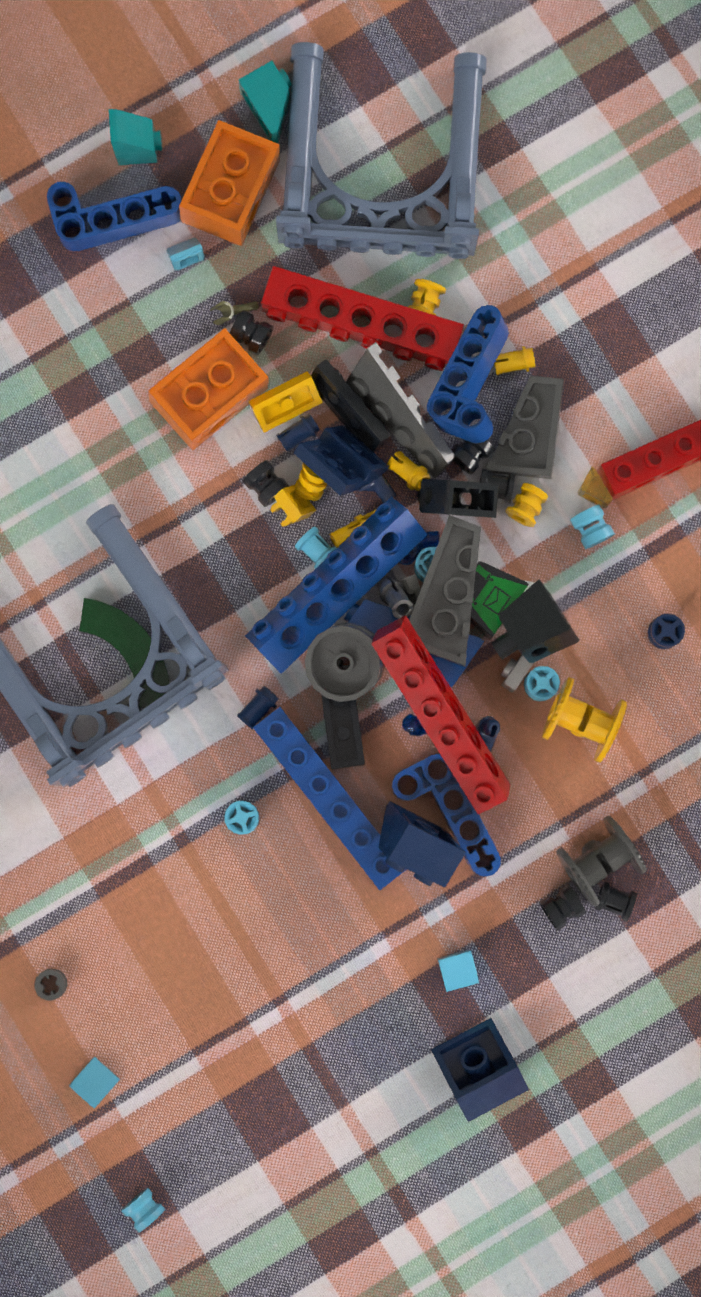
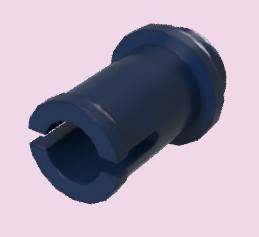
[276,414,320,453]
[237,686,279,730]

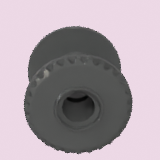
[556,816,647,907]

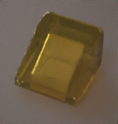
[577,467,613,509]

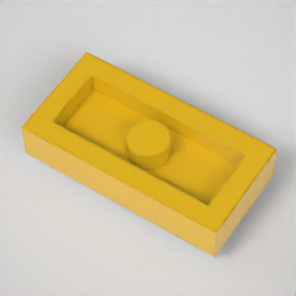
[248,371,323,433]

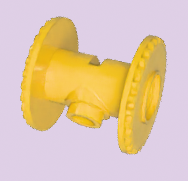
[542,677,627,762]

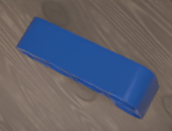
[47,181,182,252]
[427,305,509,443]
[392,754,501,877]

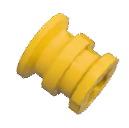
[408,279,446,315]
[295,463,328,501]
[505,483,548,527]

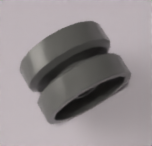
[305,623,385,702]

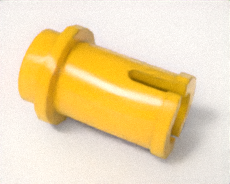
[494,346,536,376]
[387,451,430,491]

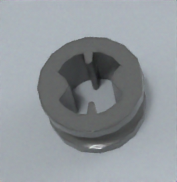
[34,969,67,1001]

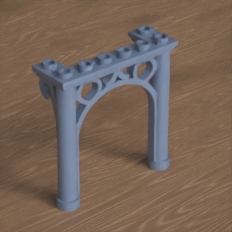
[276,42,487,259]
[0,504,229,787]

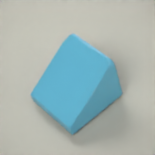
[166,237,205,271]
[437,949,479,992]
[69,1057,120,1108]

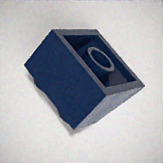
[378,801,466,888]
[431,1018,529,1122]

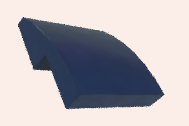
[294,425,389,496]

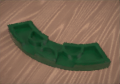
[79,598,170,712]

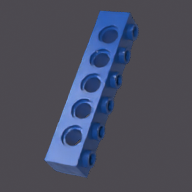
[245,496,428,674]
[253,707,407,891]

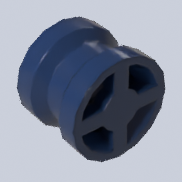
[647,614,685,650]

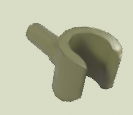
[210,301,259,325]

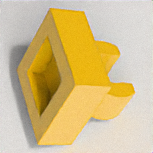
[270,485,317,527]

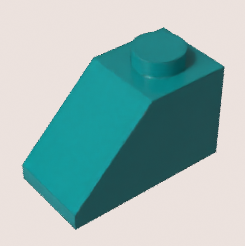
[238,61,292,144]
[108,109,163,166]

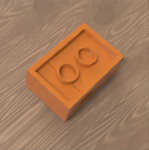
[179,120,280,246]
[148,328,269,451]

